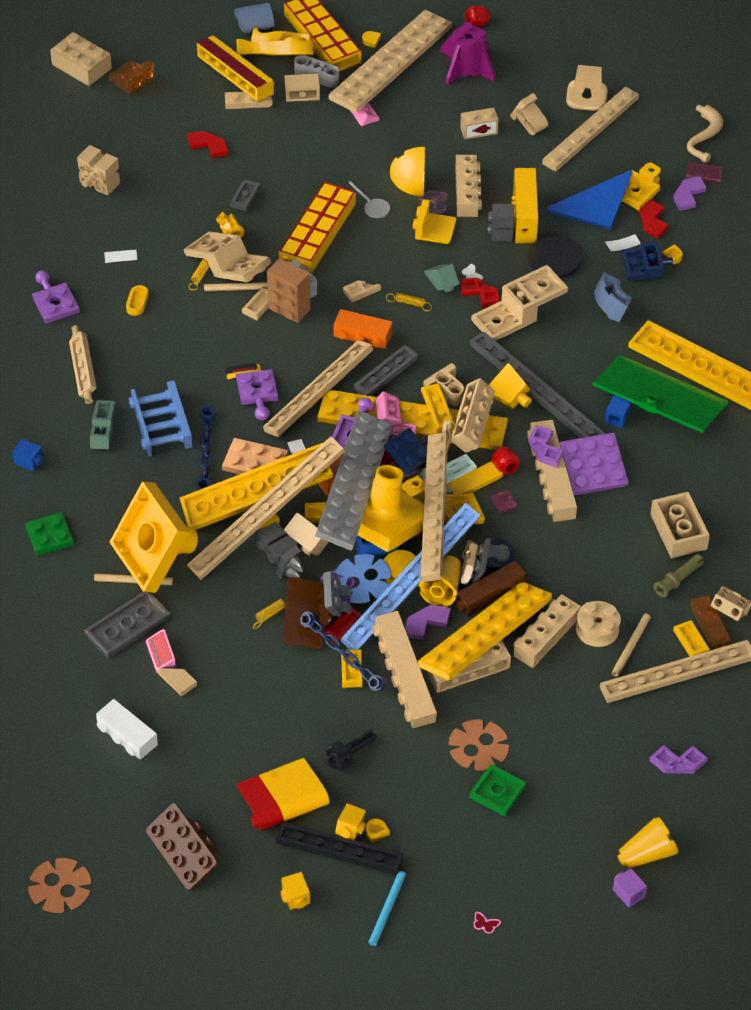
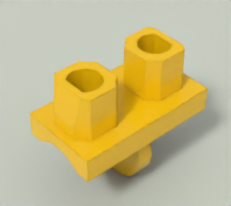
[216,212,244,238]

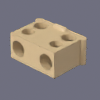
[711,586,751,621]

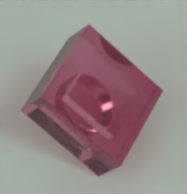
[491,490,517,514]

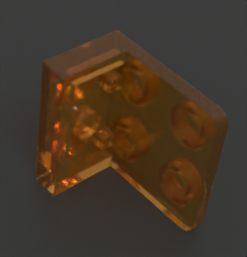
[108,60,154,94]

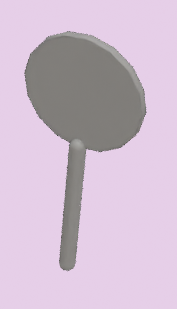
[349,181,390,218]

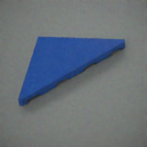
[547,171,633,230]

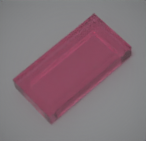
[686,162,723,183]

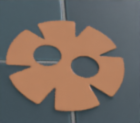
[448,719,509,771]
[28,858,91,913]

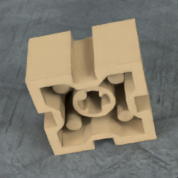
[77,145,120,196]

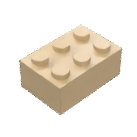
[50,32,112,86]
[650,492,710,558]

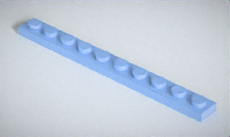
[340,503,480,650]

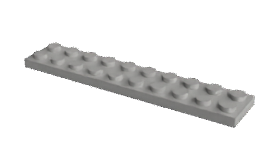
[315,411,393,551]

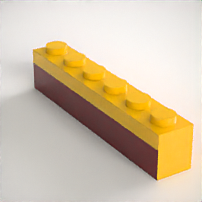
[197,35,274,102]

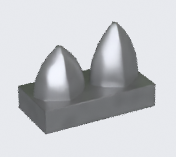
[276,545,303,579]

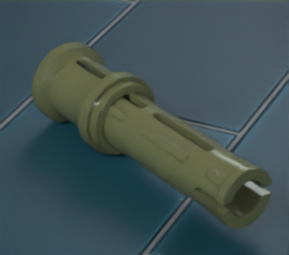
[654,554,704,598]

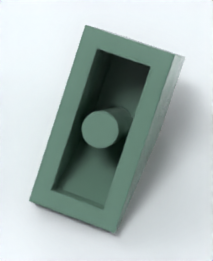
[424,264,460,292]

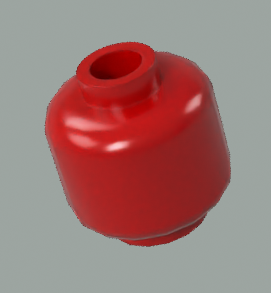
[464,5,490,27]
[492,447,520,475]

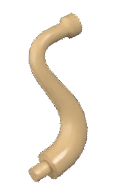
[687,104,723,163]

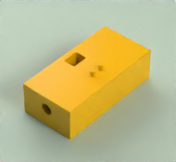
[512,168,538,243]

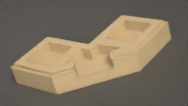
[459,539,478,585]

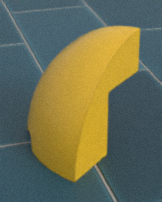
[390,147,425,196]

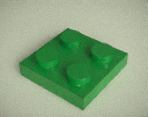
[25,512,74,556]
[469,764,526,817]

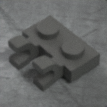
[323,571,352,617]

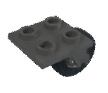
[468,538,517,586]

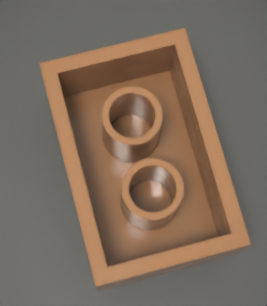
[267,258,310,323]

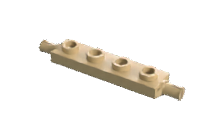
[69,325,97,404]

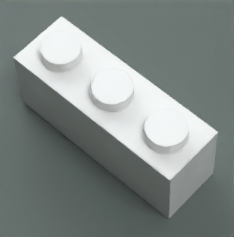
[96,699,158,760]

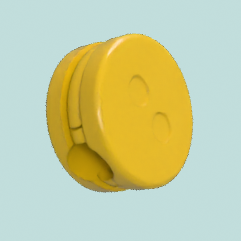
[384,550,416,585]

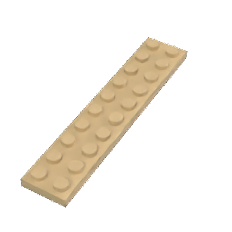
[329,9,452,113]

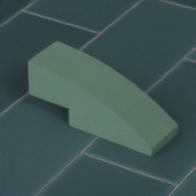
[90,400,115,449]

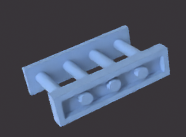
[128,380,192,457]

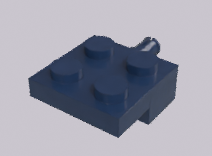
[622,242,673,280]
[384,427,428,475]

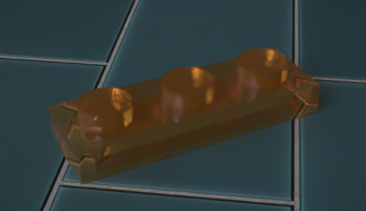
[690,595,731,650]

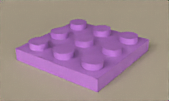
[559,433,629,495]

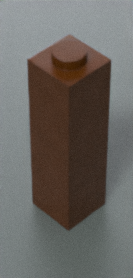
[456,561,526,617]

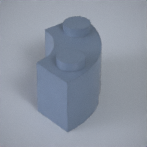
[594,272,632,322]

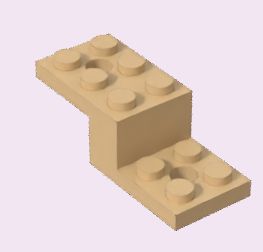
[183,232,271,282]
[471,265,568,341]

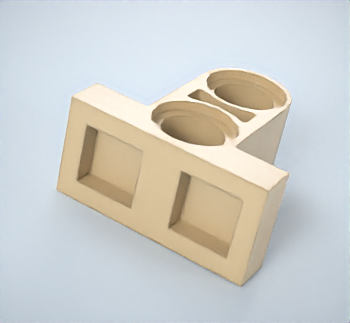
[510,93,548,135]
[423,363,464,406]

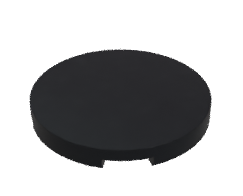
[528,236,581,279]

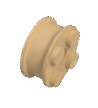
[576,601,621,647]

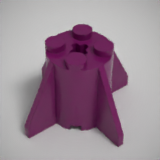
[440,22,495,85]

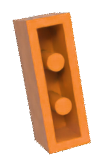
[334,309,392,349]

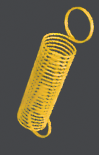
[189,258,209,290]
[386,292,432,311]
[253,599,285,629]

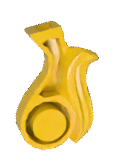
[237,27,314,56]

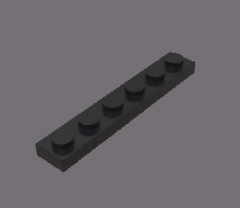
[276,822,403,875]

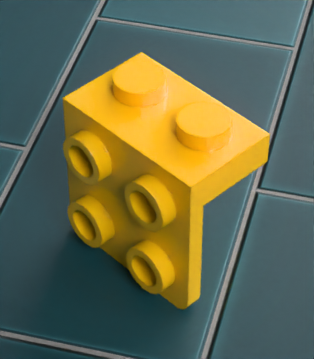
[413,200,456,244]

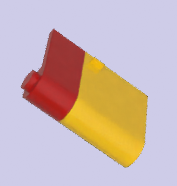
[236,758,329,831]

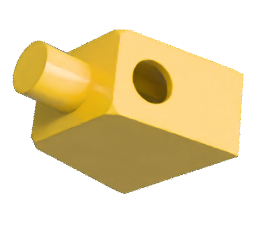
[489,363,532,409]

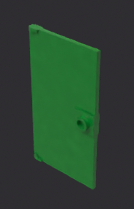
[592,354,729,433]

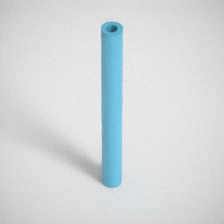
[368,871,406,946]

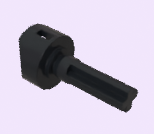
[322,729,377,770]

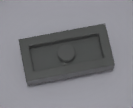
[230,179,260,212]

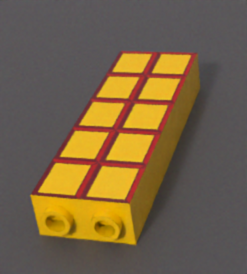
[284,0,361,71]
[279,182,356,274]

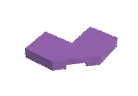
[673,176,706,211]
[529,425,564,468]
[405,605,451,640]
[649,745,708,774]

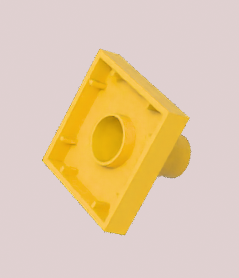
[357,465,424,552]
[110,481,198,593]

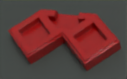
[187,131,228,158]
[639,199,669,239]
[459,278,500,308]

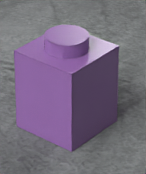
[613,868,647,908]

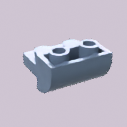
[234,3,274,33]

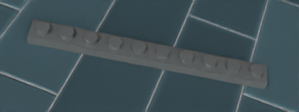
[470,331,606,438]

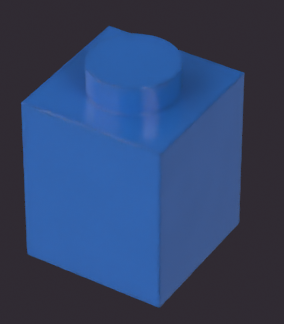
[605,395,631,428]
[12,439,44,472]

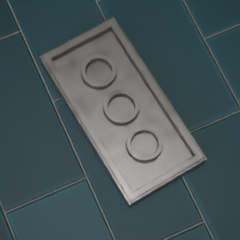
[84,592,172,659]

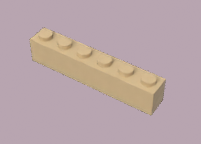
[527,420,577,522]
[372,611,437,729]

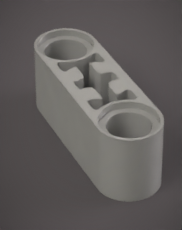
[294,55,339,88]

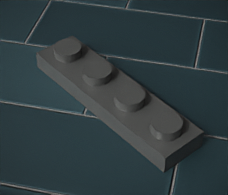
[354,345,418,396]

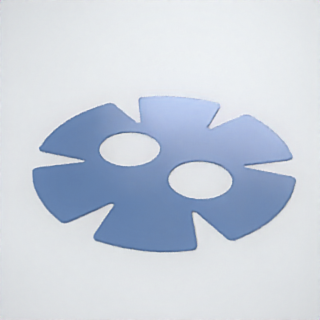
[335,554,391,603]

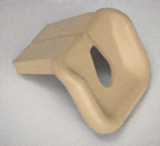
[566,65,608,111]

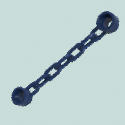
[196,405,216,491]
[300,611,386,691]

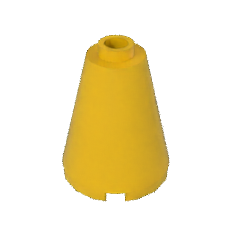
[419,556,461,607]
[617,817,679,868]

